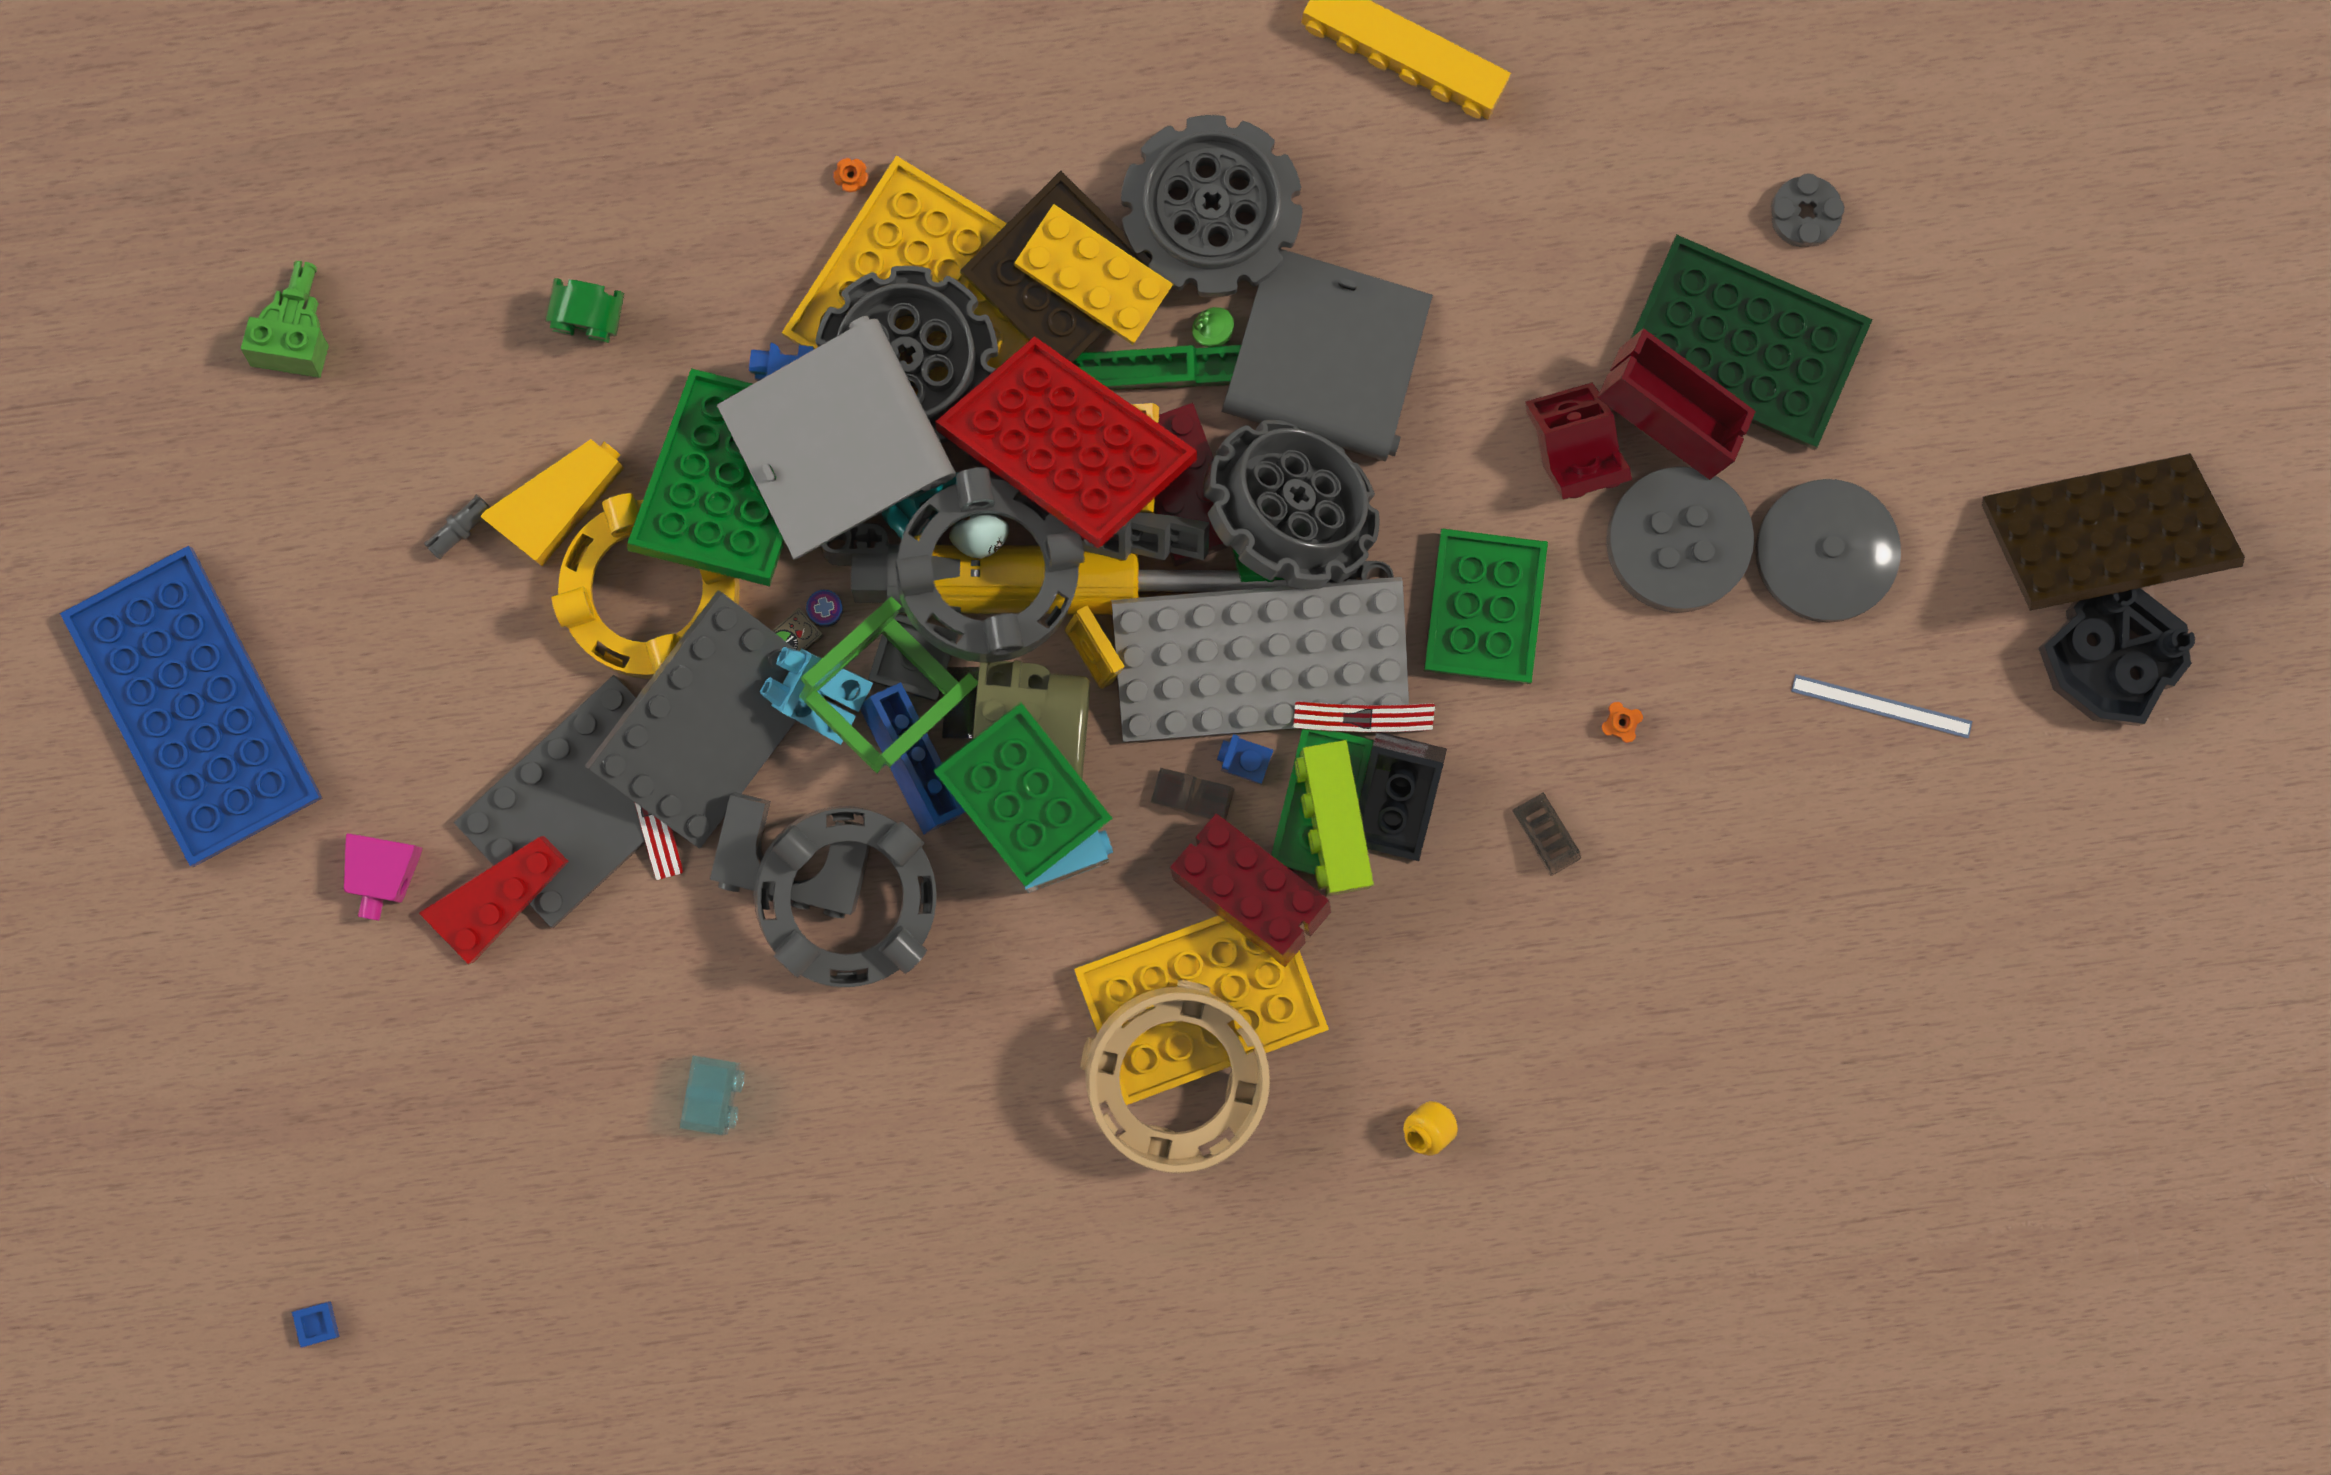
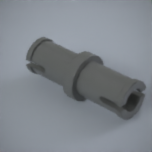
[424,494,490,559]

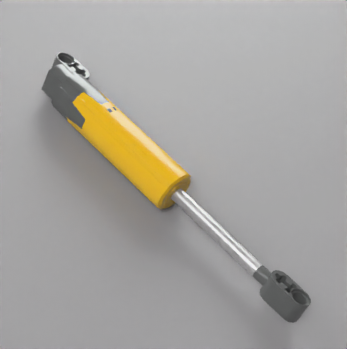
[821,523,1394,615]

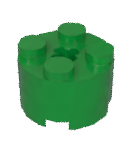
[545,278,625,343]

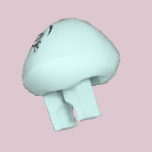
[949,513,1009,559]

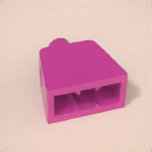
[344,833,422,921]

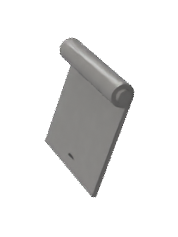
[717,316,956,559]

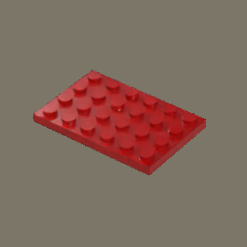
[936,336,1197,549]

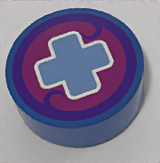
[806,590,843,627]

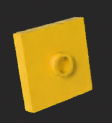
[1065,605,1125,689]

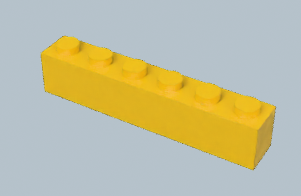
[1301,0,1511,120]

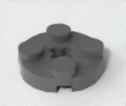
[1771,173,1845,247]

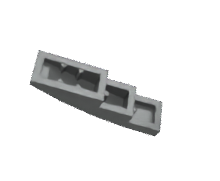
[1068,512,1209,560]

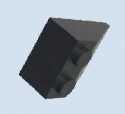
[1359,732,1447,861]

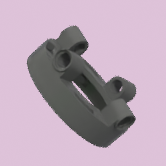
[895,468,1084,663]
[754,806,937,987]

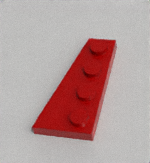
[419,836,569,965]

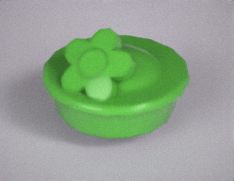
[1192,307,1234,347]

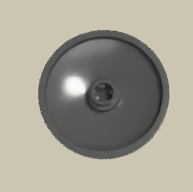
[1755,479,1901,622]

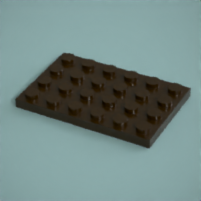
[1982,453,2245,611]

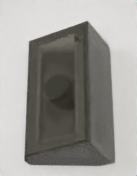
[942,667,979,741]

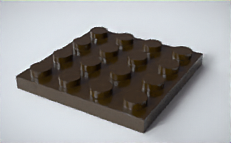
[960,170,1152,363]

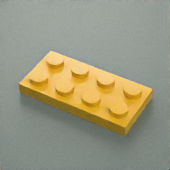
[1013,204,1173,345]

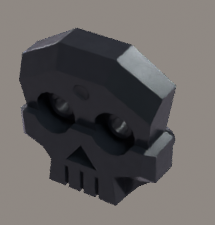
[2039,588,2195,726]

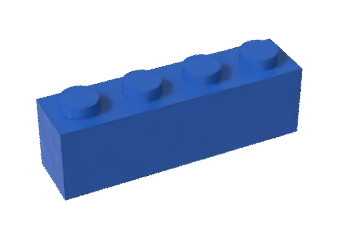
[860,682,966,835]

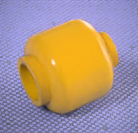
[1403,1101,1458,1156]

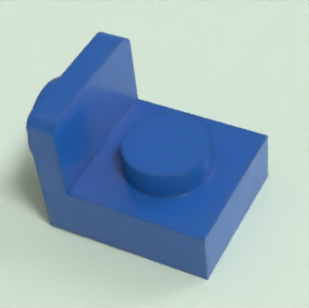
[1217,734,1273,785]

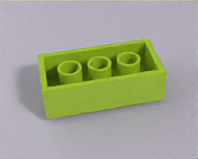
[1294,740,1374,897]

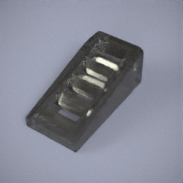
[1512,792,1581,876]

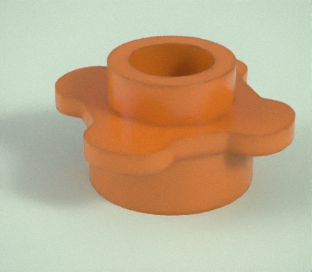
[1601,702,1643,743]

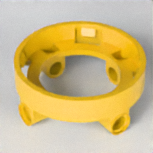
[551,493,740,679]

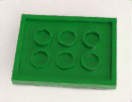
[1424,528,1548,685]
[933,702,1113,887]

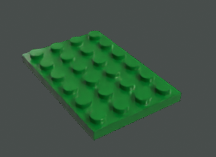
[627,368,785,586]

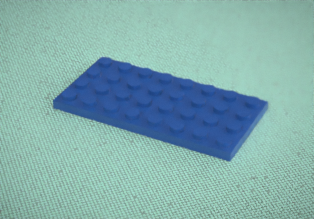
[60,546,323,867]

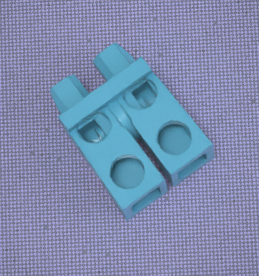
[760,647,873,745]

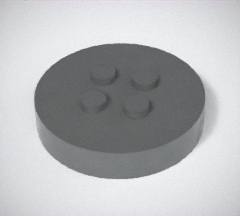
[1606,467,1754,613]

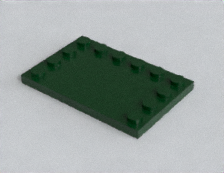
[1630,234,1873,450]

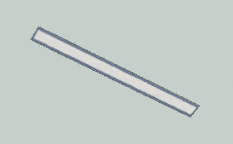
[1791,674,1973,739]

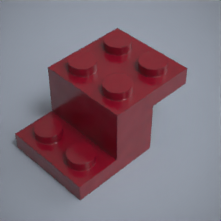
[1525,382,1632,500]

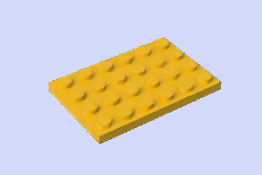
[1074,915,1329,1105]

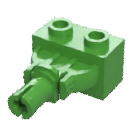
[241,261,329,378]

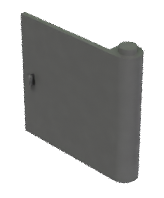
[1222,248,1433,461]

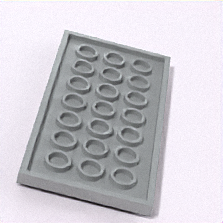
[1112,577,1409,742]

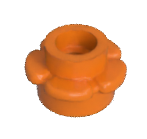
[833,158,868,192]

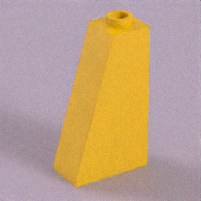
[480,439,624,566]

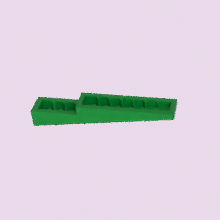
[1073,345,1241,390]

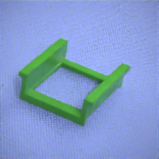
[799,596,978,773]

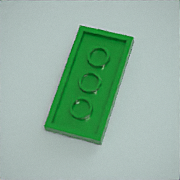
[1271,729,1374,875]

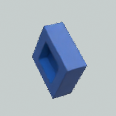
[292,1301,340,1348]

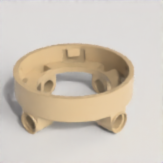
[1080,980,1270,1173]

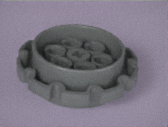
[1121,115,1303,297]
[815,266,999,443]
[1203,420,1380,589]

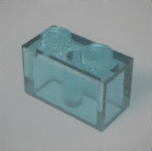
[680,1055,745,1135]

